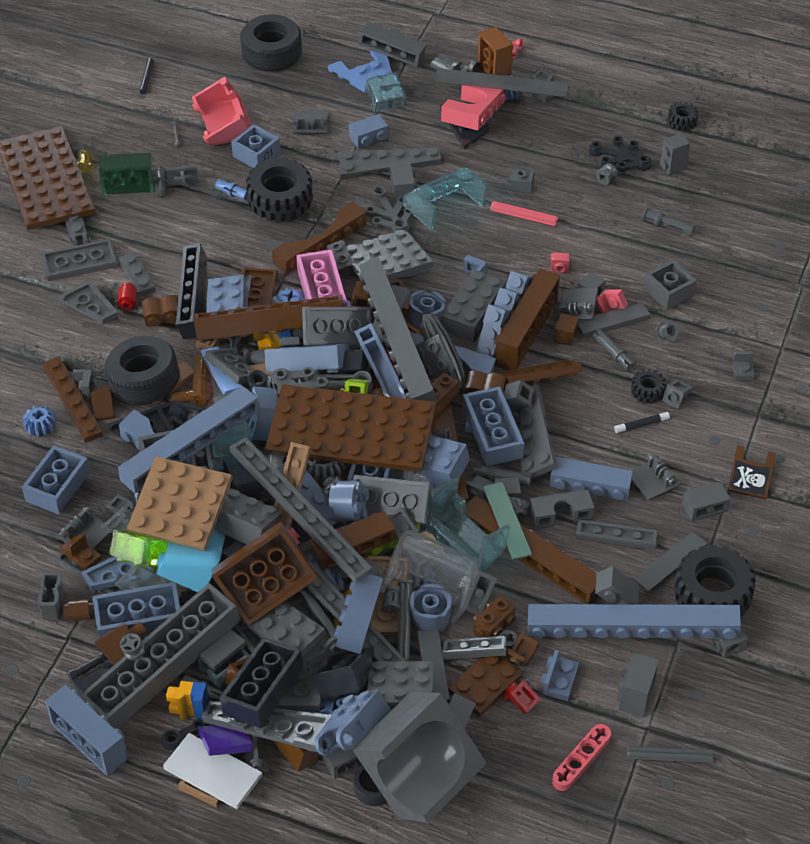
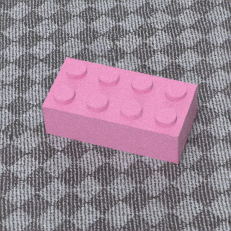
[297,250,346,300]

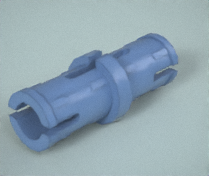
[215,179,247,200]

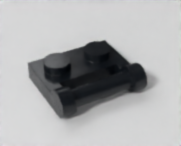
[66,652,114,694]

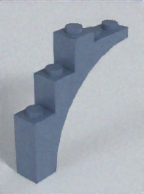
[475,271,532,358]

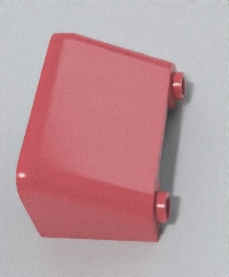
[192,77,252,146]

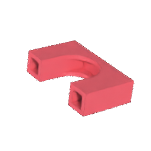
[441,85,506,130]

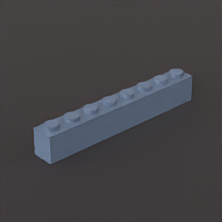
[118,386,259,494]

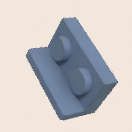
[541,650,579,701]

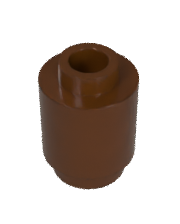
[63,599,95,621]

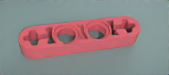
[552,724,611,791]

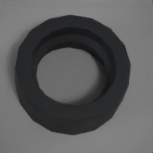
[353,765,387,806]

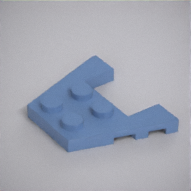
[328,50,392,93]

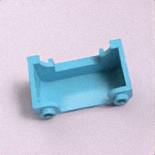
[156,530,225,592]

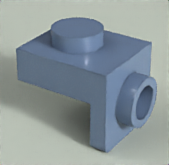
[464,255,488,274]

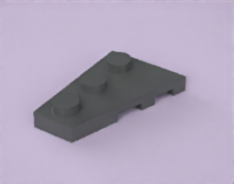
[58,280,119,324]

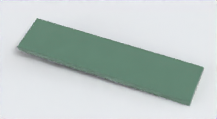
[483,482,532,560]

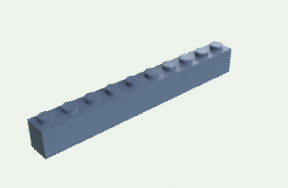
[528,604,741,639]

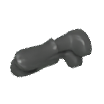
[431,54,480,73]

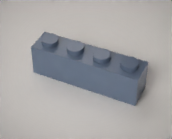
[550,457,633,501]
[334,574,383,654]

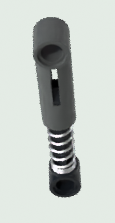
[248,370,373,394]

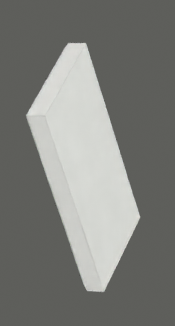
[163,733,262,809]

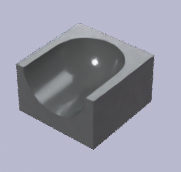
[352,691,486,823]

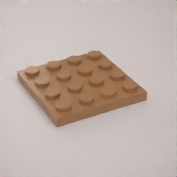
[127,456,233,551]

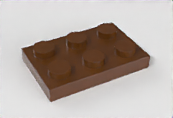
[448,656,523,717]

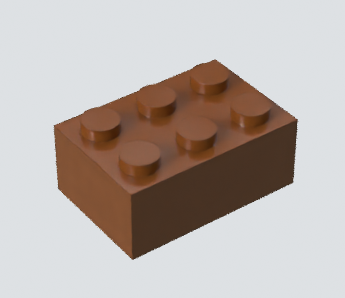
[478,26,514,76]

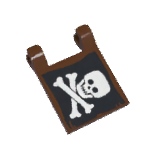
[727,446,776,499]

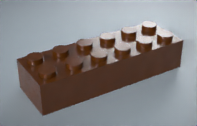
[493,268,560,370]

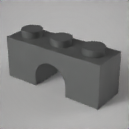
[529,489,594,529]

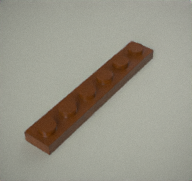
[42,356,103,443]

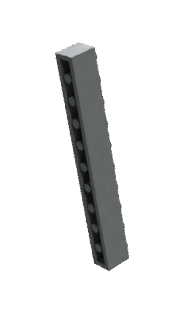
[358,256,438,402]

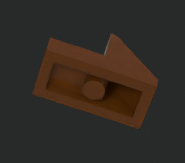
[91,386,115,421]
[59,534,102,570]

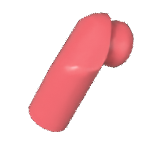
[512,38,525,59]

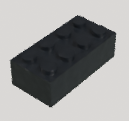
[220,637,304,728]

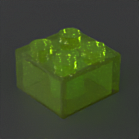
[109,530,168,568]

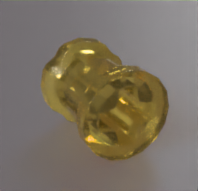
[77,150,93,173]

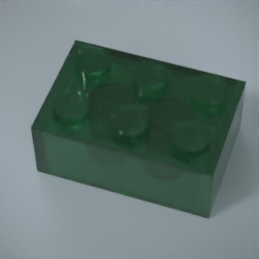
[98,153,154,195]

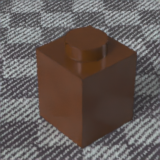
[554,313,579,345]

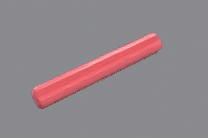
[491,201,558,226]

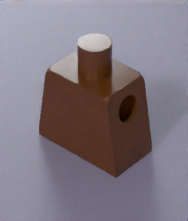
[94,621,148,665]

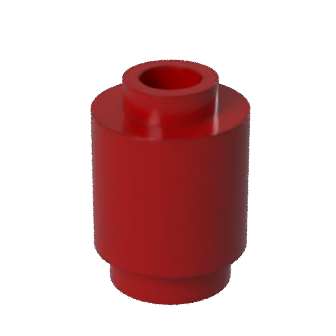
[118,283,137,310]

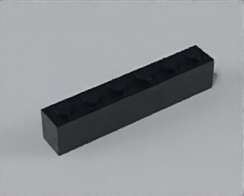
[176,244,208,339]

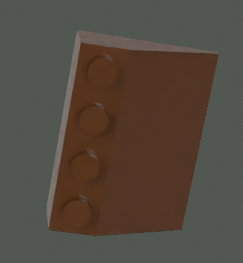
[211,522,318,625]

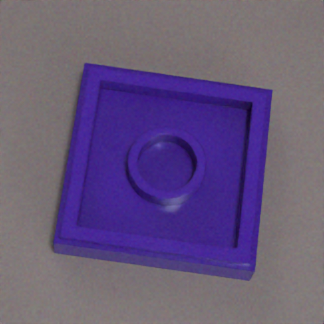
[199,725,252,756]

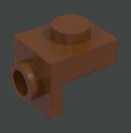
[506,633,540,666]

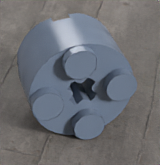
[406,290,445,333]
[329,481,369,522]
[410,584,452,632]

